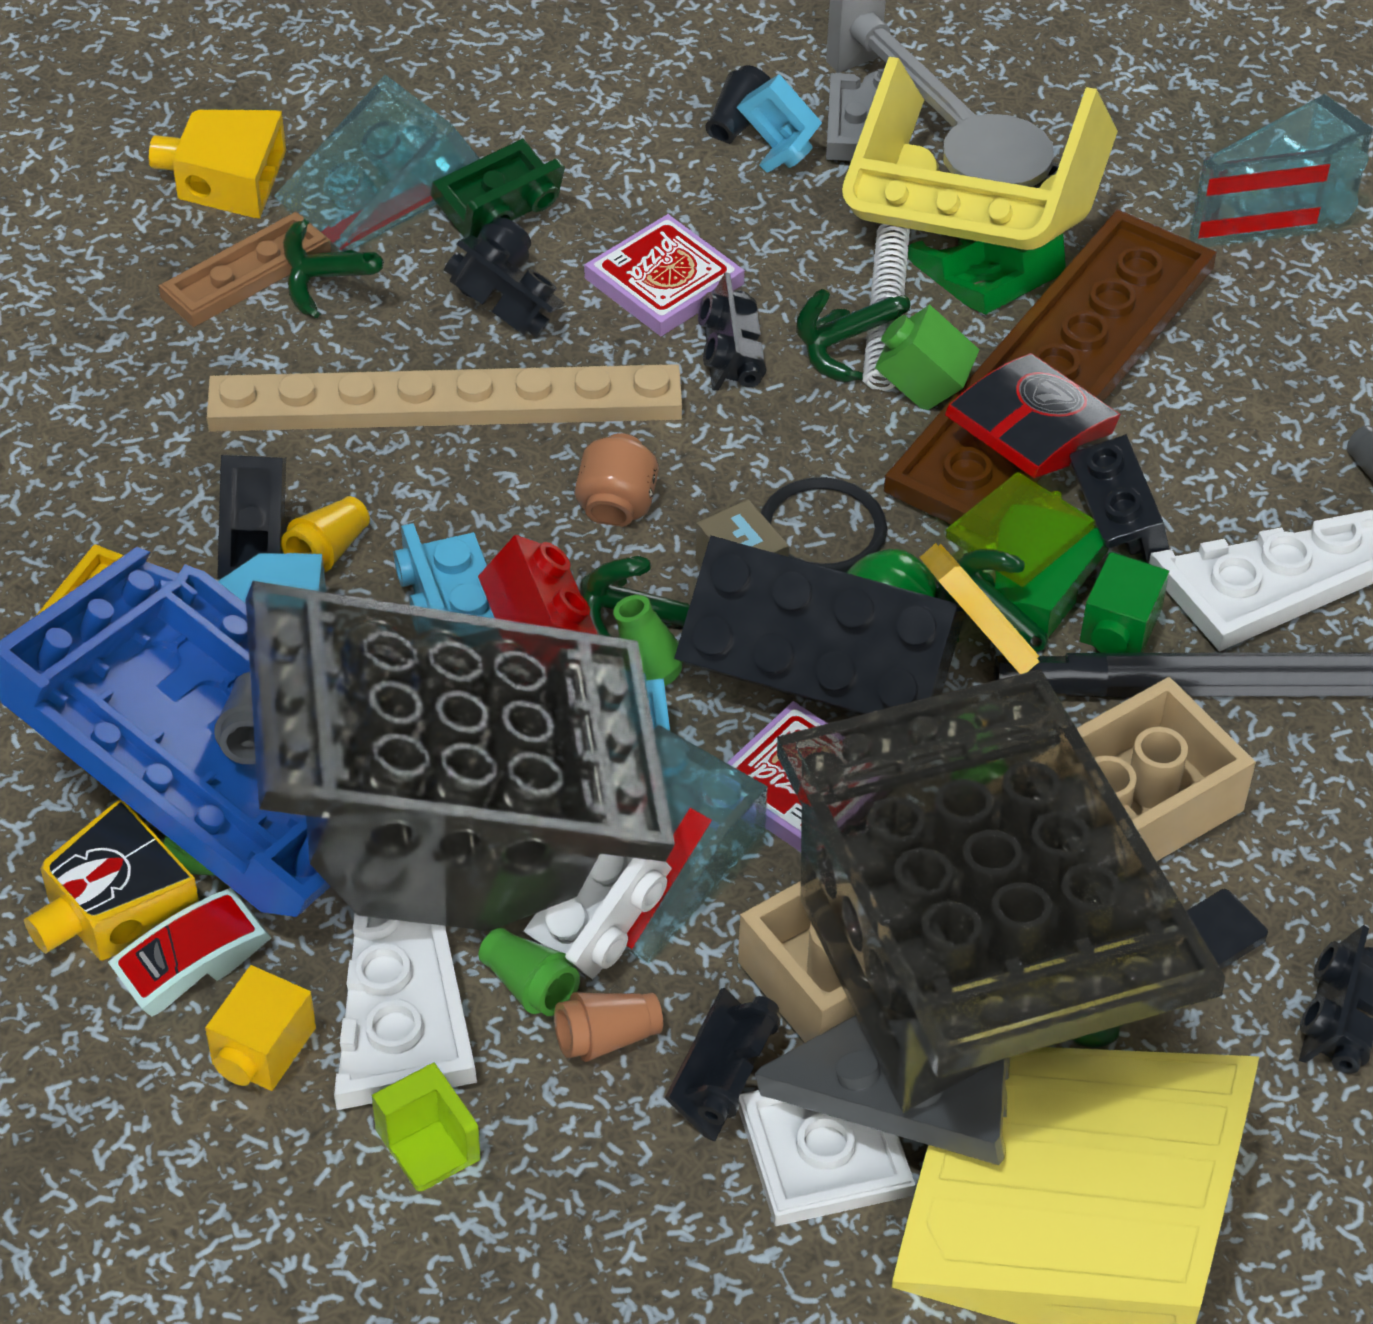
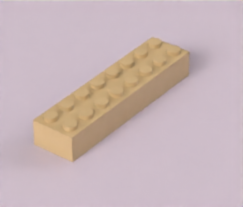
[738,677,1256,1043]

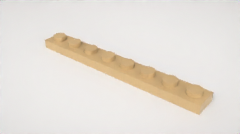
[207,364,682,431]

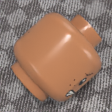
[574,433,659,527]

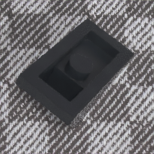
[217,454,291,579]

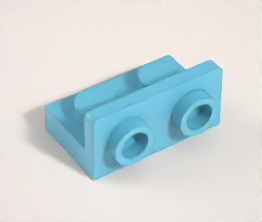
[393,523,502,651]

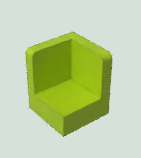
[371,1062,481,1191]

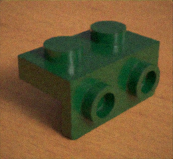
[430,138,565,238]

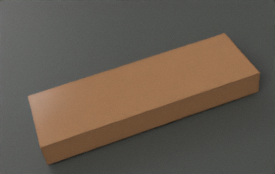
[158,211,331,327]

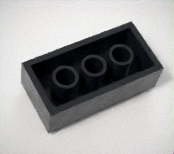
[674,535,966,734]

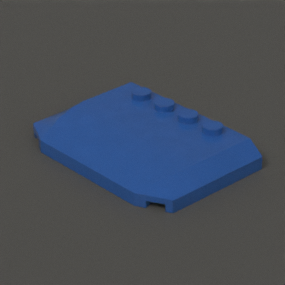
[0,547,437,917]

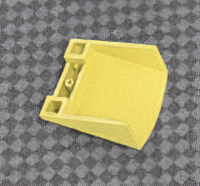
[892,1045,1259,1324]

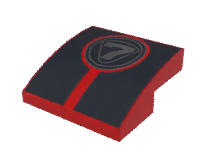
[945,353,1121,478]

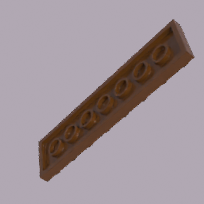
[884,209,1217,542]

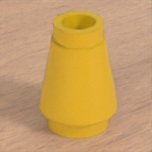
[281,496,370,572]

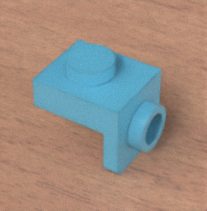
[737,74,822,173]

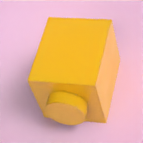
[205,965,316,1091]

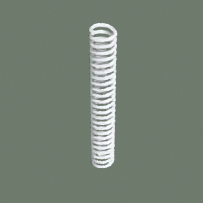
[862,224,910,391]

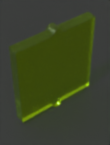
[946,472,1095,587]

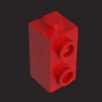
[478,535,600,680]

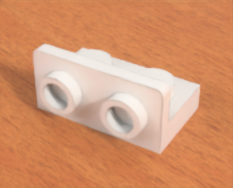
[523,820,672,979]

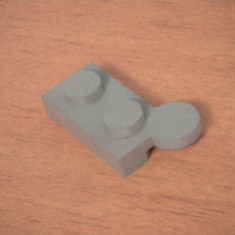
[826,68,884,161]

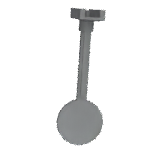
[826,0,1054,187]

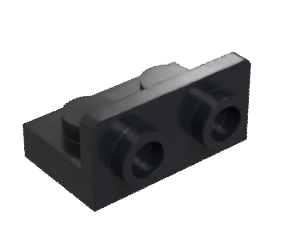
[1070,434,1169,564]

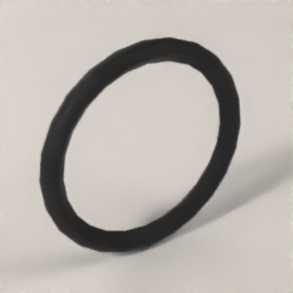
[761,477,887,573]

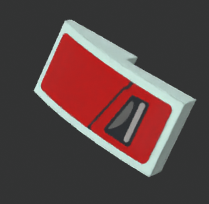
[108,888,271,1017]

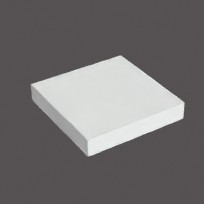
[738,1090,916,1226]

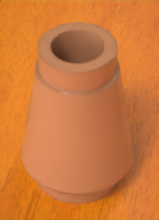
[554,992,663,1062]

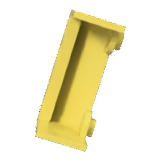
[842,57,1118,250]

